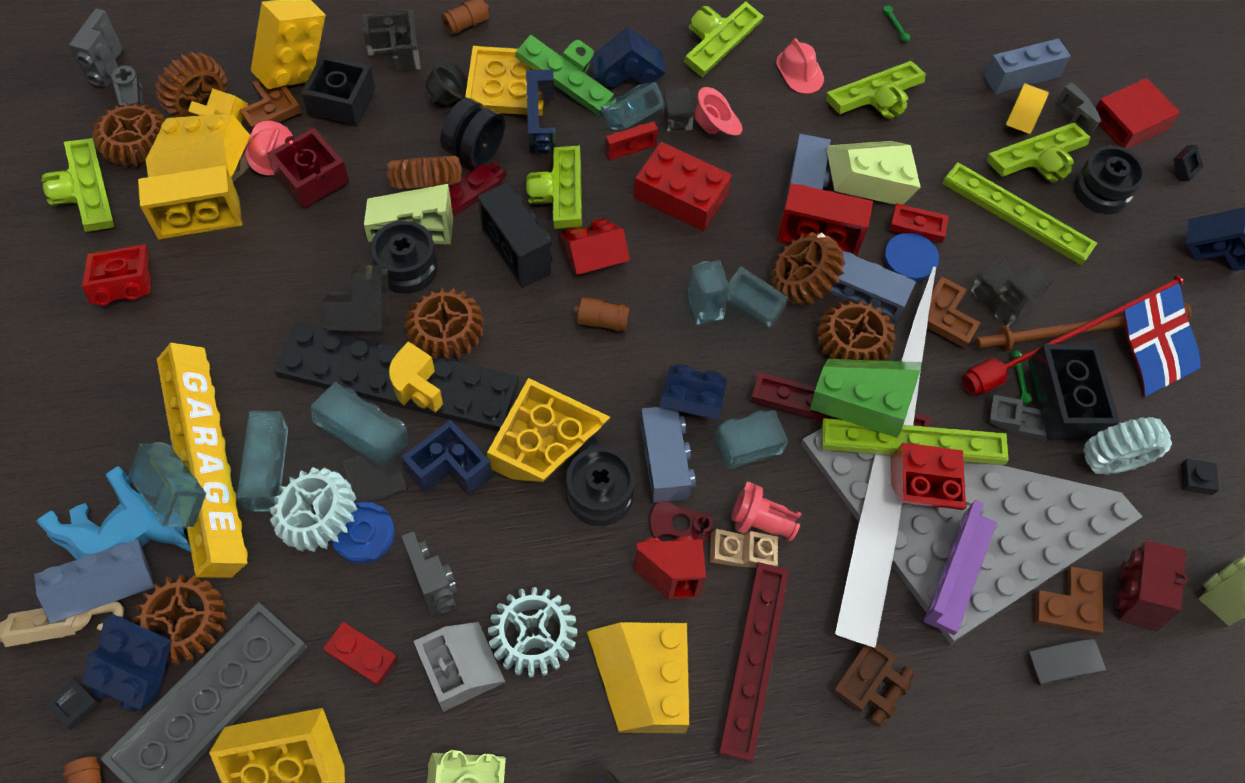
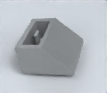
[413,622,505,712]

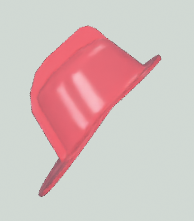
[776,38,824,94]
[694,87,743,136]
[245,121,293,176]

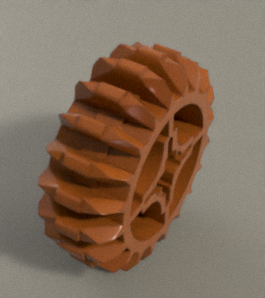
[155,51,228,118]
[92,102,166,168]
[386,156,462,189]
[770,232,846,306]
[405,287,484,360]
[817,299,896,361]
[131,574,227,665]

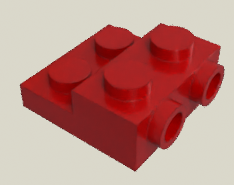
[82,244,151,306]

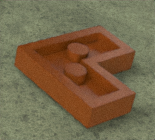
[240,79,302,131]
[927,277,981,349]
[1035,566,1103,636]

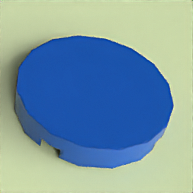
[883,233,939,283]
[331,502,395,564]

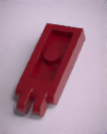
[449,162,507,217]

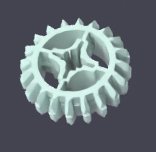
[1083,417,1172,475]
[269,467,357,552]
[488,587,577,678]

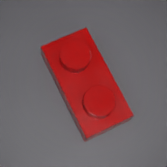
[605,121,658,161]
[889,203,949,243]
[323,622,398,687]

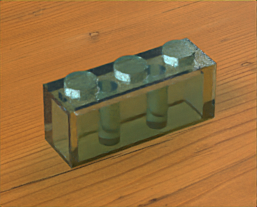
[311,382,408,469]
[237,411,289,511]
[128,442,207,527]

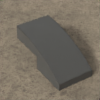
[1056,82,1101,138]
[989,395,1047,441]
[1029,639,1107,686]

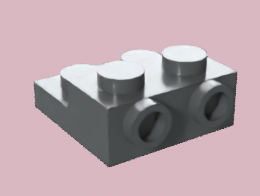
[69,8,123,88]
[401,531,458,615]

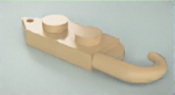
[0,601,124,647]

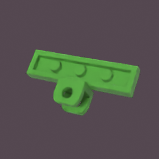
[515,35,614,116]

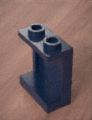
[526,70,556,154]

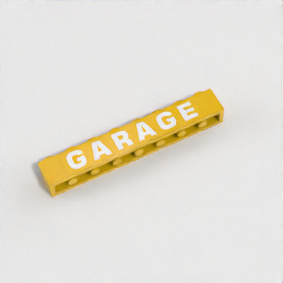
[157,343,248,578]

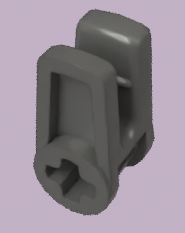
[111,66,145,107]

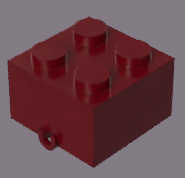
[267,127,349,209]
[1116,540,1188,631]

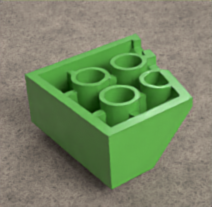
[810,359,922,438]

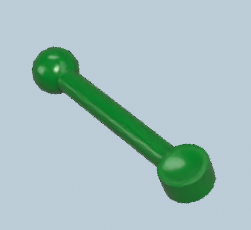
[883,5,910,43]
[1011,350,1032,405]

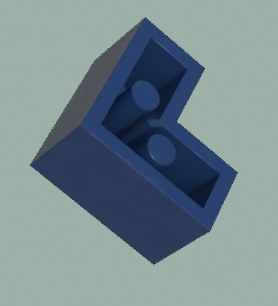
[592,27,666,89]
[1186,207,1245,271]
[401,419,493,495]

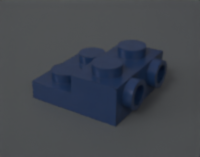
[659,364,727,420]
[82,614,172,711]

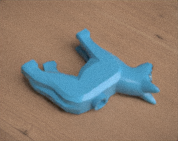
[37,466,191,560]

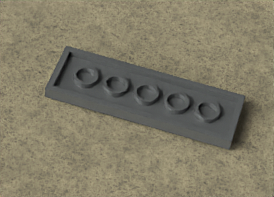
[101,602,307,783]

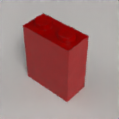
[1095,78,1181,149]

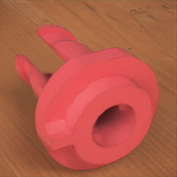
[731,481,802,541]

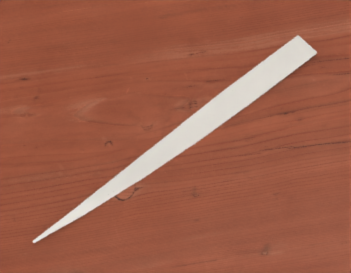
[835,267,936,647]

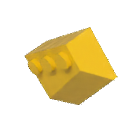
[146,113,250,178]
[487,378,610,482]
[587,622,689,734]
[209,708,345,783]

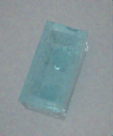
[601,82,666,131]
[687,260,730,325]
[724,266,788,328]
[715,409,788,470]

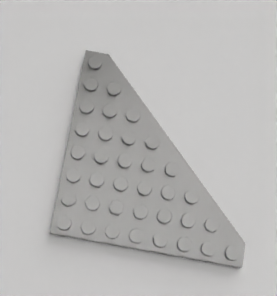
[801,428,1142,645]

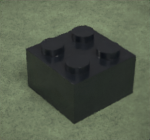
[301,55,375,126]

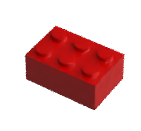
[634,142,732,232]
[776,183,873,257]

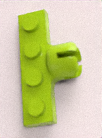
[684,1,764,77]
[826,61,926,119]
[987,123,1090,183]
[41,138,114,232]
[526,145,582,229]

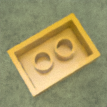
[251,0,326,89]
[138,165,243,240]

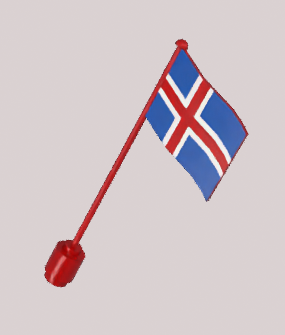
[961,276,1201,398]

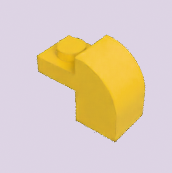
[1006,83,1049,134]
[188,88,248,123]
[389,342,443,413]

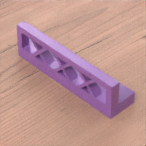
[923,500,997,636]

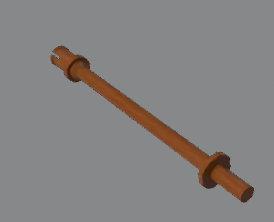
[975,303,1192,352]

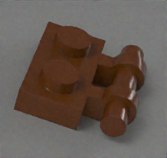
[832,642,915,727]

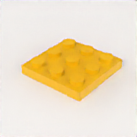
[465,46,544,116]

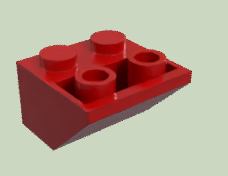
[558,218,630,275]
[891,442,966,510]
[634,536,706,599]

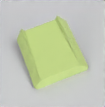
[427,750,506,783]

